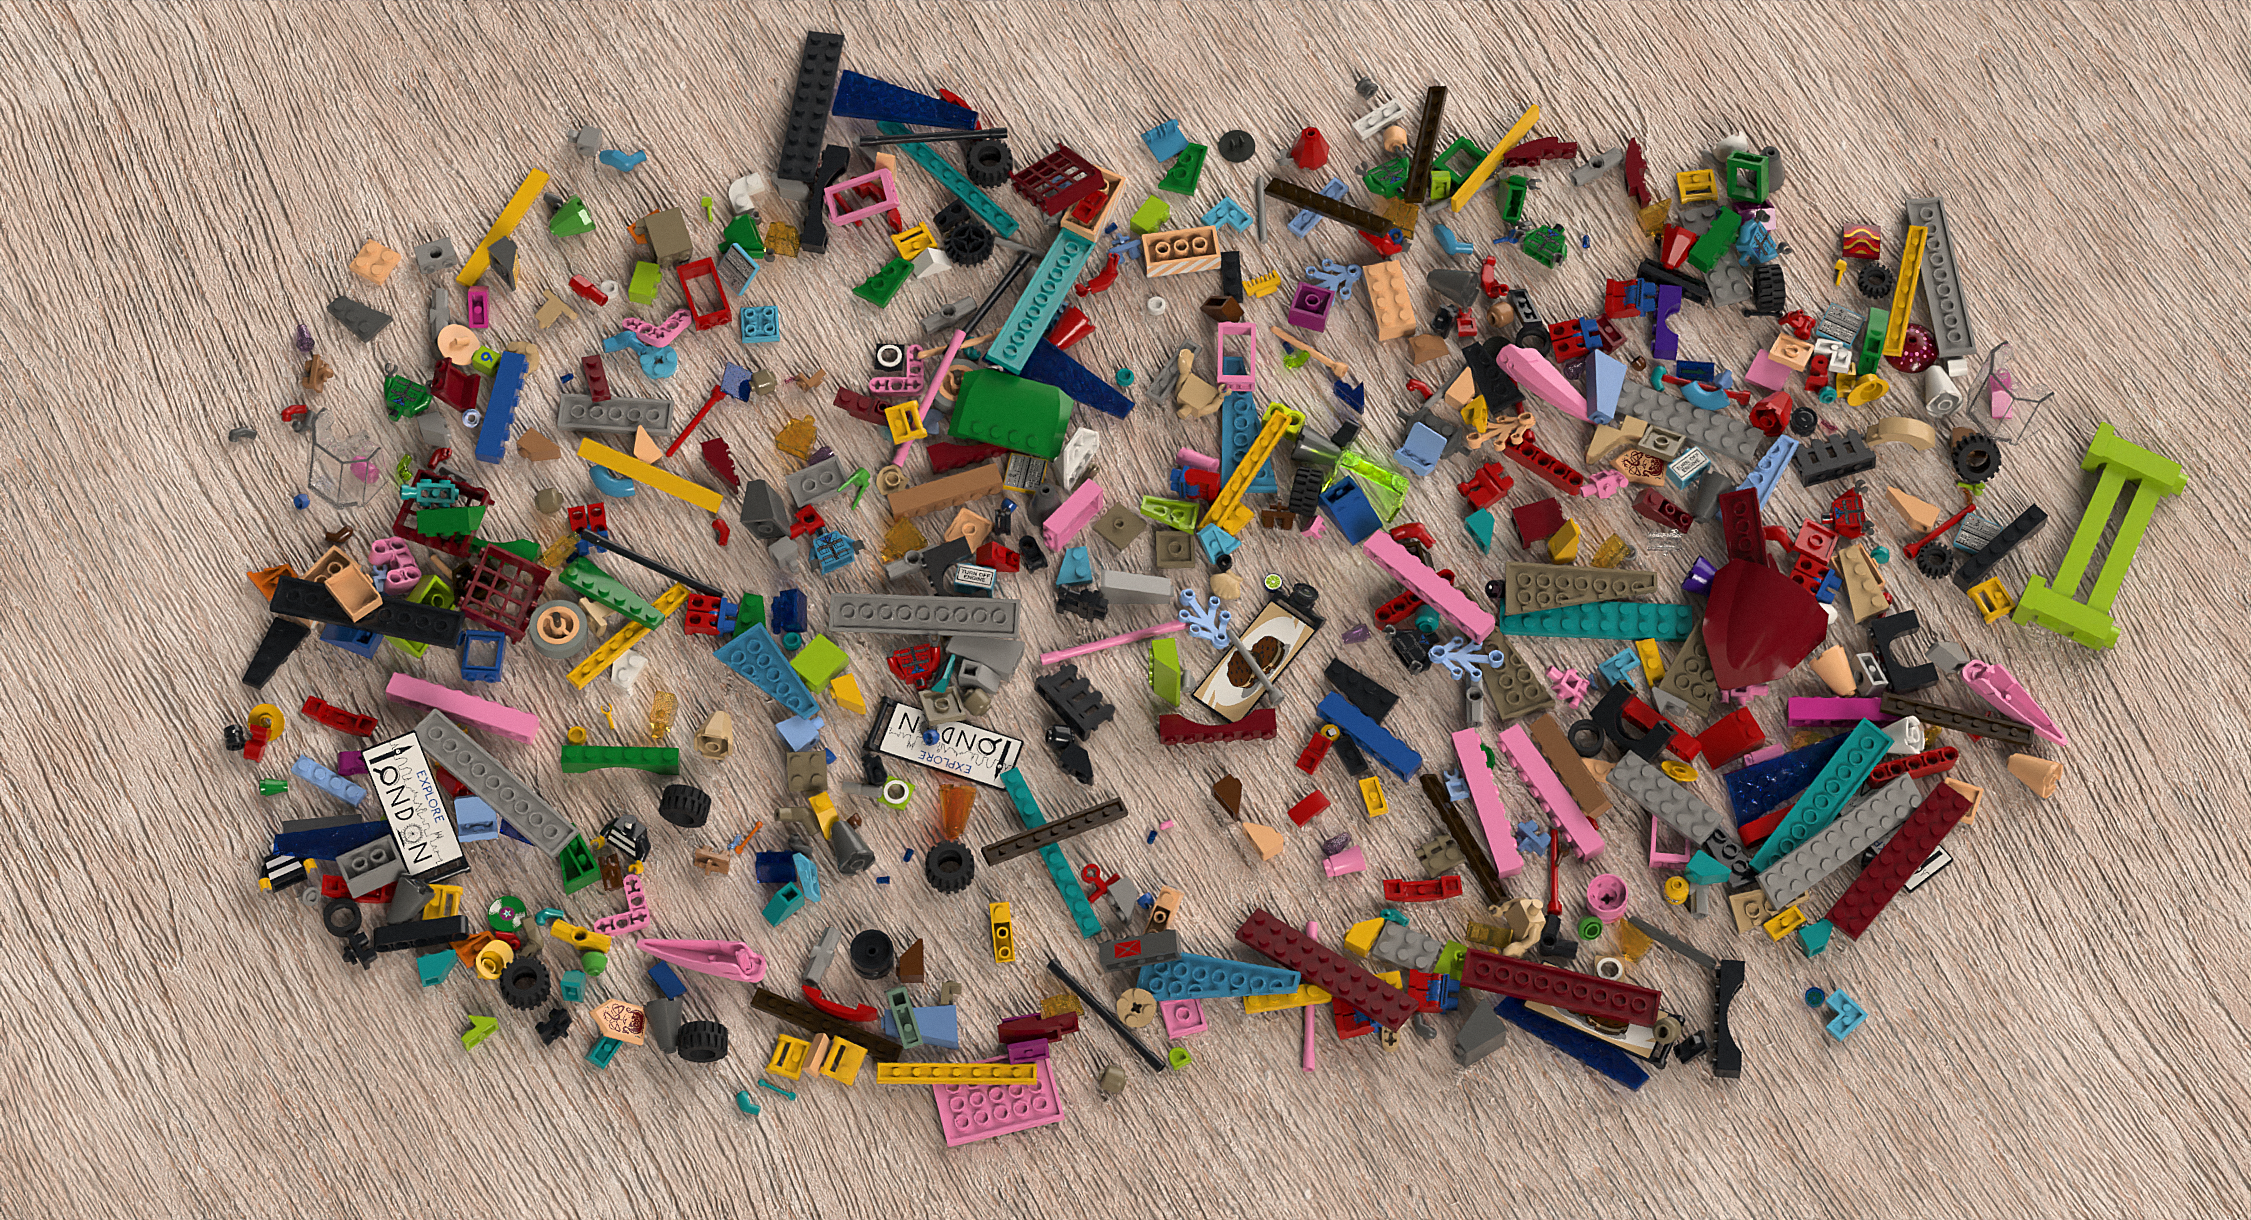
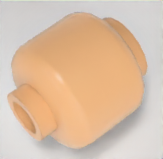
[1383,126,1407,153]

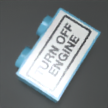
[1666,446,1711,491]
[954,563,996,598]

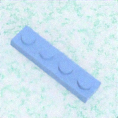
[1287,177,1349,239]
[291,754,367,808]

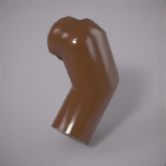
[325,525,353,543]

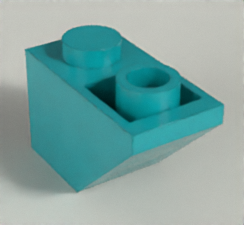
[762,881,805,928]
[1797,917,1833,958]
[416,949,458,987]

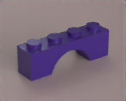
[1650,285,1682,360]

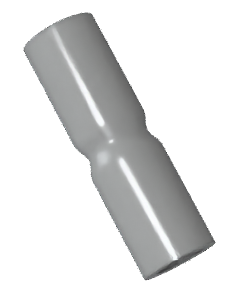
[842,781,883,798]

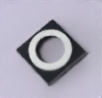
[875,343,905,372]

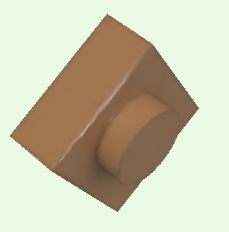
[794,368,827,392]

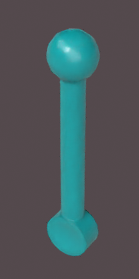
[758,1079,796,1101]

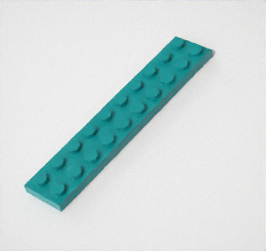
[985,227,1096,375]
[1499,597,1692,642]
[1748,717,1895,874]

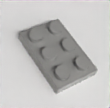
[785,455,852,511]
[1372,920,1442,973]

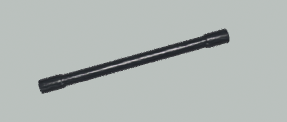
[860,127,1008,147]
[942,251,1032,356]
[581,528,724,599]
[1047,959,1166,1073]

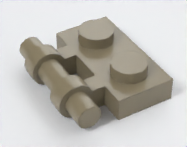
[1414,833,1465,880]

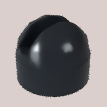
[1216,554,1233,571]
[1861,851,1876,867]

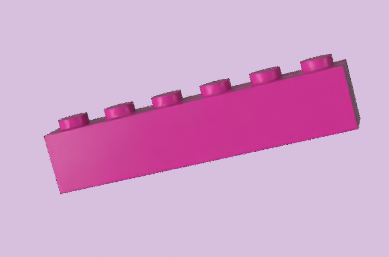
[1786,696,1903,728]

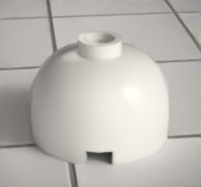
[1710,131,1748,164]

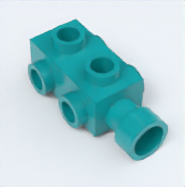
[400,479,459,508]

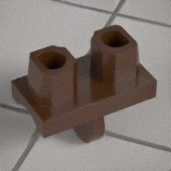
[1261,499,1296,531]
[598,853,624,891]

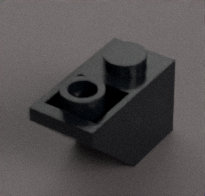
[1059,742,1094,786]

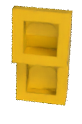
[1836,362,1856,398]

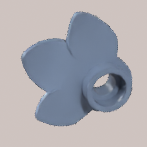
[909,408,944,435]

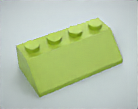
[383,575,455,659]
[1148,637,1181,707]

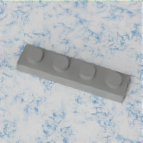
[1145,338,1202,405]

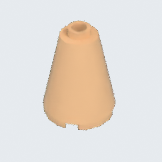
[1808,644,1857,698]
[2006,753,2063,799]

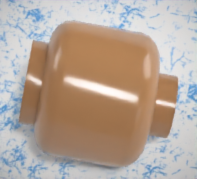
[1486,301,1514,329]

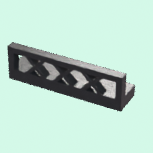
[1637,258,1710,306]

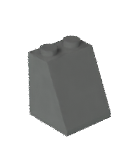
[740,479,791,540]
[1453,999,1507,1069]

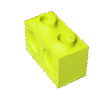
[1261,401,1306,442]

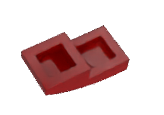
[1071,190,1109,224]
[1295,732,1334,775]
[1287,789,1331,828]

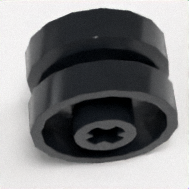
[850,929,894,980]

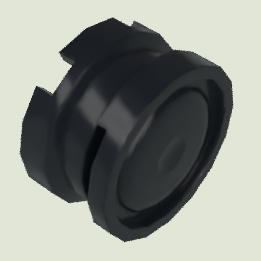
[1790,407,1818,437]
[995,509,1011,536]
[1288,583,1319,611]

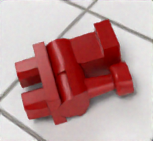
[1457,462,1514,512]

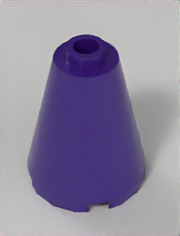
[1681,555,1717,598]

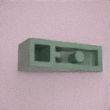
[884,985,923,1050]

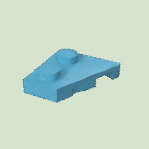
[1197,523,1242,565]
[1056,546,1093,589]
[793,853,821,903]

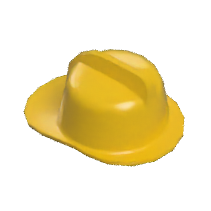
[1847,374,1889,406]
[475,940,514,980]

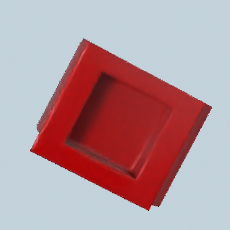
[1804,355,1829,393]
[243,723,272,763]

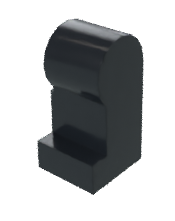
[933,198,971,233]
[1330,418,1362,454]

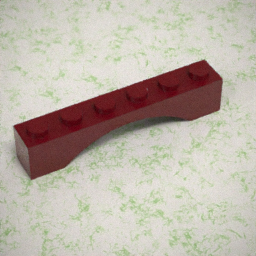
[926,442,1017,475]
[1159,708,1277,746]

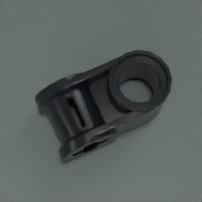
[1019,535,1048,574]

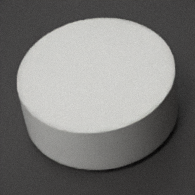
[600,280,619,299]
[1147,296,1166,316]

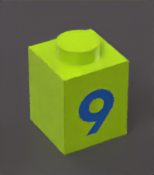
[471,345,502,378]

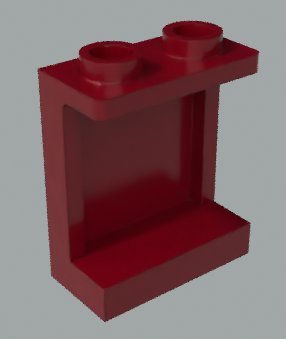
[430,357,481,413]
[1510,497,1567,550]

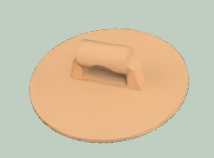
[437,324,480,365]

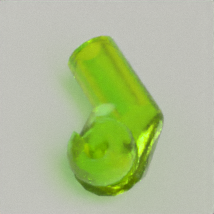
[1283,350,1311,369]
[396,454,413,481]

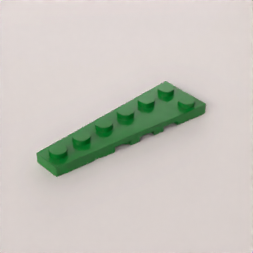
[558,555,665,631]

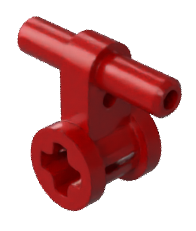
[1778,309,1816,340]
[1081,864,1120,904]

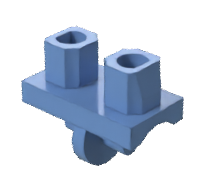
[1106,233,1141,265]
[1516,820,1551,857]

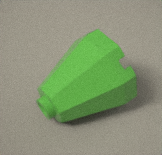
[548,193,596,238]

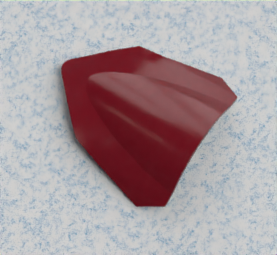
[1702,558,1829,691]

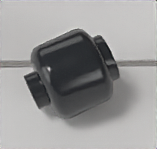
[1045,724,1075,750]

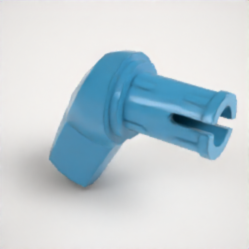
[599,150,647,172]
[1433,224,1473,256]
[602,331,647,356]

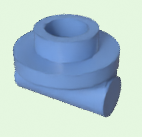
[1714,369,1733,390]

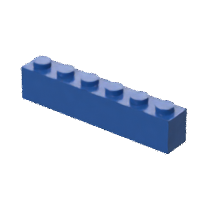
[475,351,529,464]
[1316,691,1422,783]

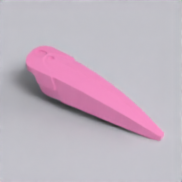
[1496,344,1598,426]
[1959,659,2068,747]
[636,939,767,983]

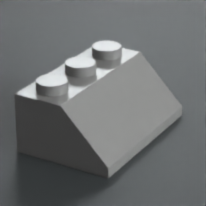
[336,834,407,899]

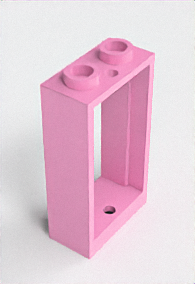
[823,168,900,227]
[1217,321,1256,392]
[1043,478,1103,552]
[1649,814,1691,870]

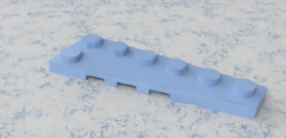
[1715,434,1799,522]

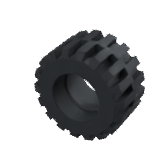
[966,138,1013,189]
[1752,264,1786,312]
[1951,432,2002,484]
[1288,466,1324,517]
[658,784,712,828]
[925,840,975,894]
[499,956,551,1011]
[678,1021,728,1063]

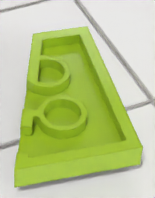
[1140,495,1200,535]

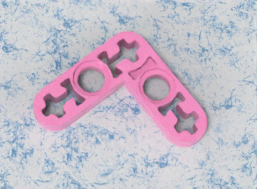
[622,309,692,348]
[869,344,924,397]
[594,874,650,937]

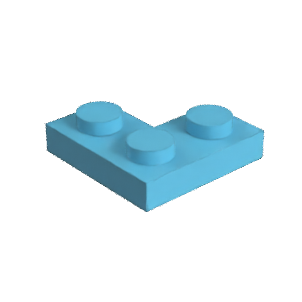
[1201,196,1253,233]
[1597,647,1640,689]
[1825,988,1868,1043]

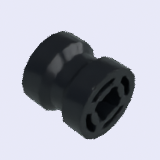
[1485,579,1505,599]
[223,725,245,751]

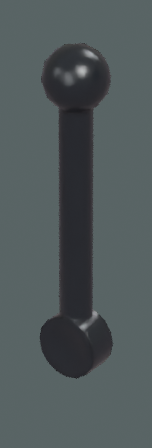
[1744,309,1783,318]

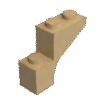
[1584,415,1648,465]

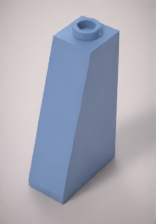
[1586,349,1627,425]
[881,1005,959,1050]

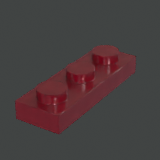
[581,354,611,403]

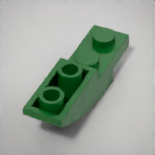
[1856,307,1889,377]

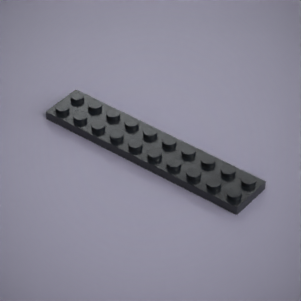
[778,31,845,183]
[269,575,466,650]

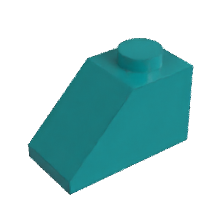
[1464,507,1495,555]
[1684,849,1732,885]
[560,970,587,1002]

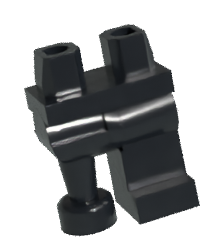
[1056,584,1109,623]

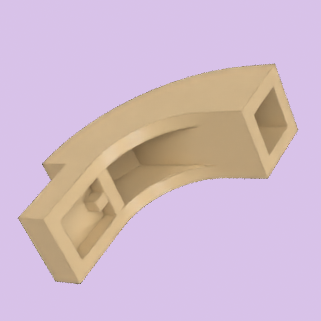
[1866,417,1936,451]

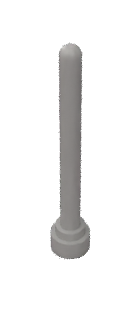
[1426,170,1508,214]
[1227,629,1286,706]

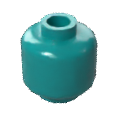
[1414,605,1440,633]

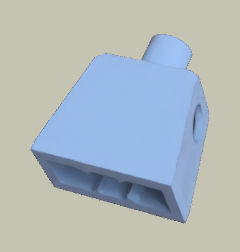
[775,715,825,752]

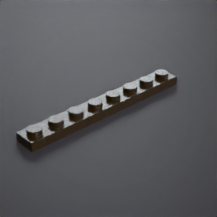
[1404,86,1448,204]
[1264,177,1393,239]
[1879,692,2035,748]
[1418,774,1511,905]
[981,797,1129,867]
[750,987,903,1063]

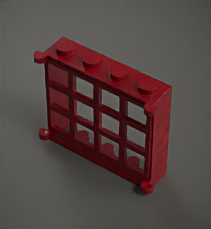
[1007,142,1105,217]
[392,469,495,559]
[457,543,552,645]

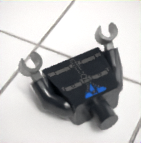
[1382,625,1440,676]

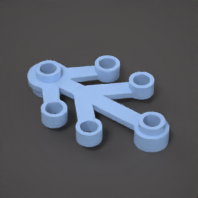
[1305,258,1362,306]
[1177,589,1231,649]
[1428,636,1504,682]

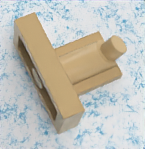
[534,289,579,329]
[577,597,617,638]

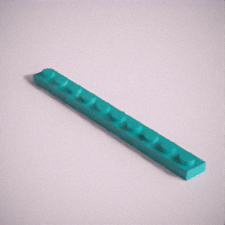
[876,113,1019,239]
[1000,767,1102,940]

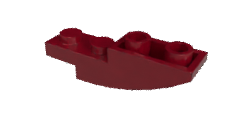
[1503,136,1577,168]
[1624,137,1651,211]
[833,386,911,427]
[997,1011,1079,1044]

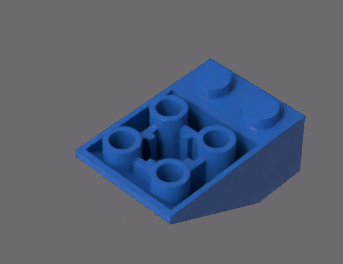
[1318,475,1383,546]
[319,623,384,660]

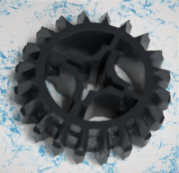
[944,220,994,268]

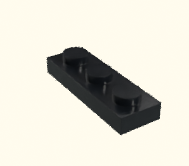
[1221,251,1243,303]
[1507,289,1542,329]

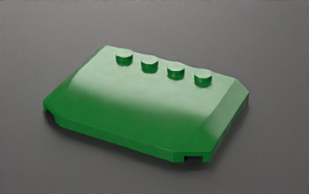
[947,368,1074,463]

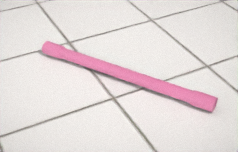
[891,329,966,468]
[1039,617,1190,666]
[1303,921,1318,1072]

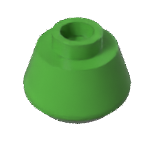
[1577,915,1603,941]
[581,952,608,976]

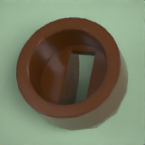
[1630,355,1647,372]
[846,812,862,829]

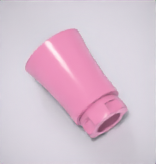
[1175,447,1219,473]
[1743,742,1787,774]
[1322,844,1366,878]

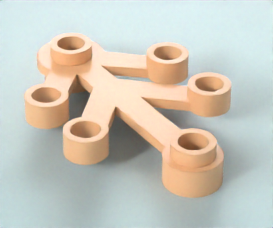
[1466,412,1536,451]

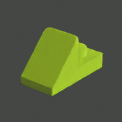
[1430,171,1451,200]
[461,1015,499,1051]

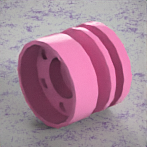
[1586,873,1628,924]

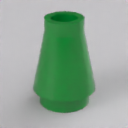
[259,778,288,797]

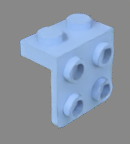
[1393,422,1447,477]
[454,795,498,842]

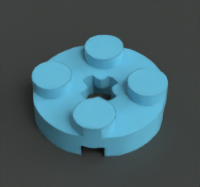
[640,345,678,379]

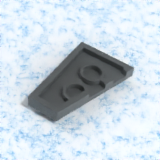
[326,295,393,344]

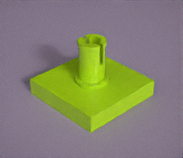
[1433,939,1470,990]

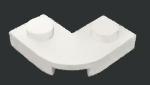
[729,172,765,216]
[1814,338,1852,374]

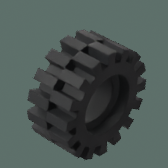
[1858,263,1893,299]
[1917,542,1954,579]

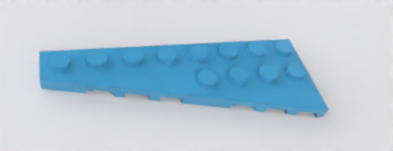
[1221,357,1277,493]
[1136,952,1301,1001]

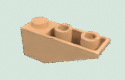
[1885,486,1941,535]
[1142,886,1185,935]

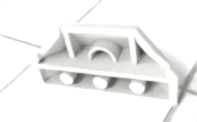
[1053,427,1100,494]

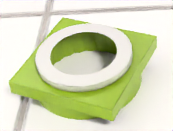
[877,775,916,811]

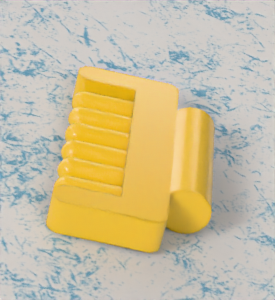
[1242,270,1281,298]

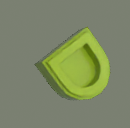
[1168,1047,1192,1071]

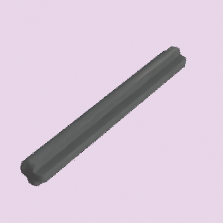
[1627,915,1717,970]

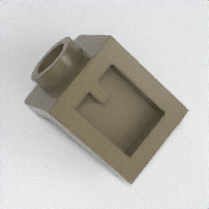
[940,980,962,1006]

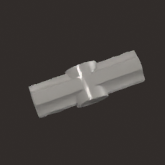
[1569,147,1623,188]
[430,288,450,345]
[920,296,977,335]
[883,544,937,581]
[1465,671,1484,728]
[1688,881,1709,919]
[802,927,841,986]

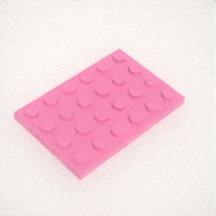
[931,1054,1065,1147]

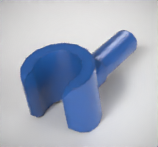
[1493,229,1519,244]

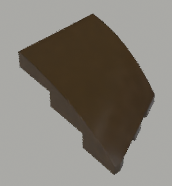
[452,558,509,608]

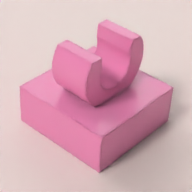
[1301,515,1327,539]

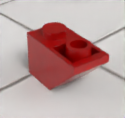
[976,541,1020,572]

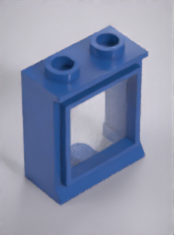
[461,630,507,683]

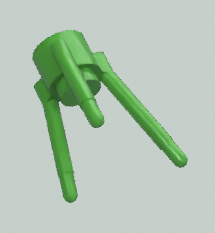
[837,467,871,511]

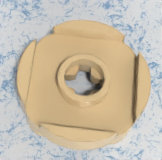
[504,341,540,377]
[1117,988,1157,1028]

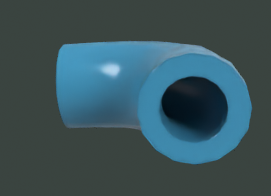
[1680,380,1730,411]
[589,465,635,498]

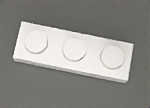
[1351,98,1407,141]

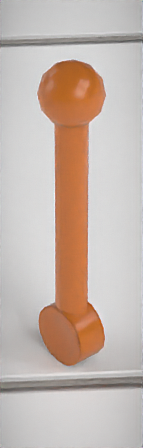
[735,821,763,854]

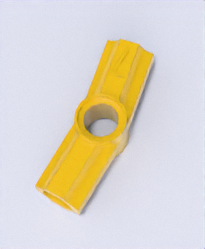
[550,919,612,954]

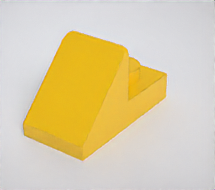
[1461,395,1489,433]

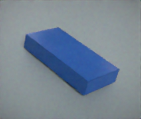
[647,960,687,1001]

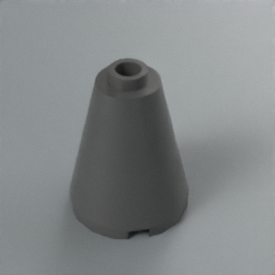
[1748,146,1785,193]
[1427,269,1481,308]
[1290,424,1345,467]
[1691,469,1737,524]
[1027,483,1063,529]
[830,820,875,876]
[386,873,436,926]
[643,997,683,1054]

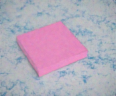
[1744,349,1792,393]
[1159,999,1208,1040]

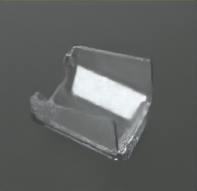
[1965,340,2055,446]
[306,407,389,510]

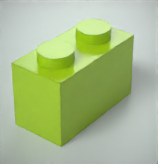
[1130,194,1170,237]
[628,260,663,305]

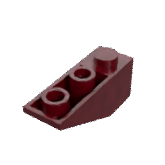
[700,437,741,494]
[1631,487,1693,534]

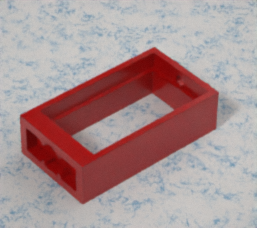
[676,257,732,331]

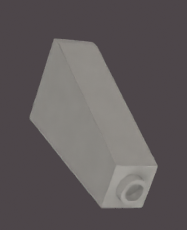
[1101,569,1174,604]
[944,636,1025,683]

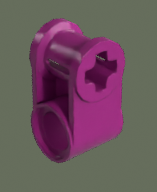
[337,750,368,776]

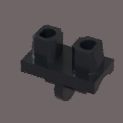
[1430,304,1459,339]
[861,753,888,786]
[342,932,378,971]
[535,1008,573,1046]
[1673,1030,1711,1065]

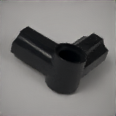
[1537,914,1578,960]

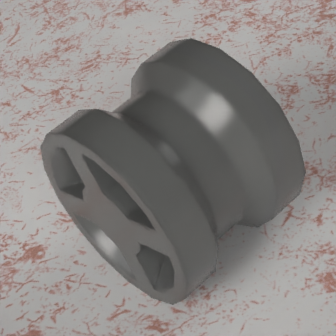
[1355,76,1379,100]

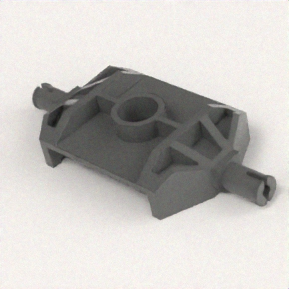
[1396,407,1472,460]

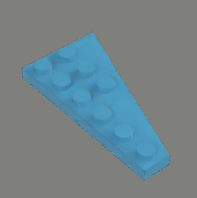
[712,622,821,720]

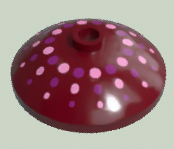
[1882,323,1938,374]

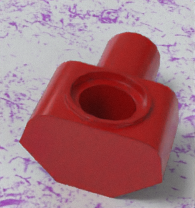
[568,274,608,307]
[789,504,826,540]

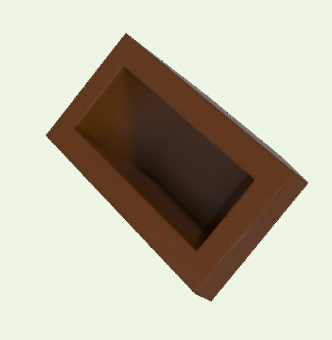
[1200,295,1245,323]
[1211,774,1243,823]
[896,938,924,983]

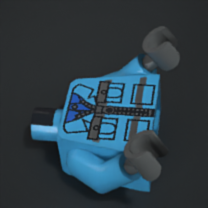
[1735,210,1792,267]
[808,527,866,575]

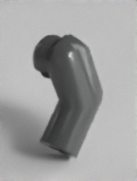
[543,192,564,213]
[292,410,316,433]
[228,427,257,442]
[788,833,813,856]
[1413,1014,1437,1040]

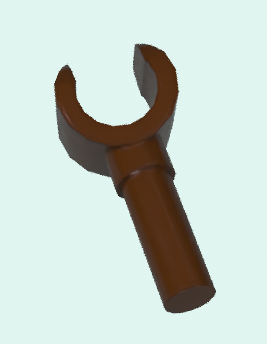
[1555,844,1570,867]

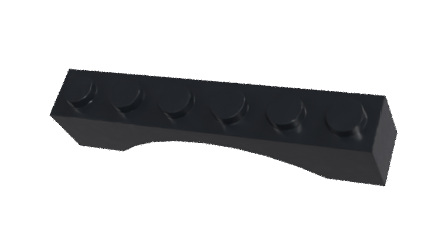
[799,144,851,254]
[1952,503,2048,595]
[1712,959,1745,1079]

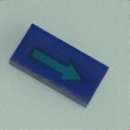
[1676,360,1714,382]

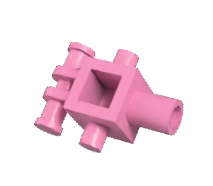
[1579,469,1629,499]
[1545,665,1590,710]
[1720,684,1768,707]

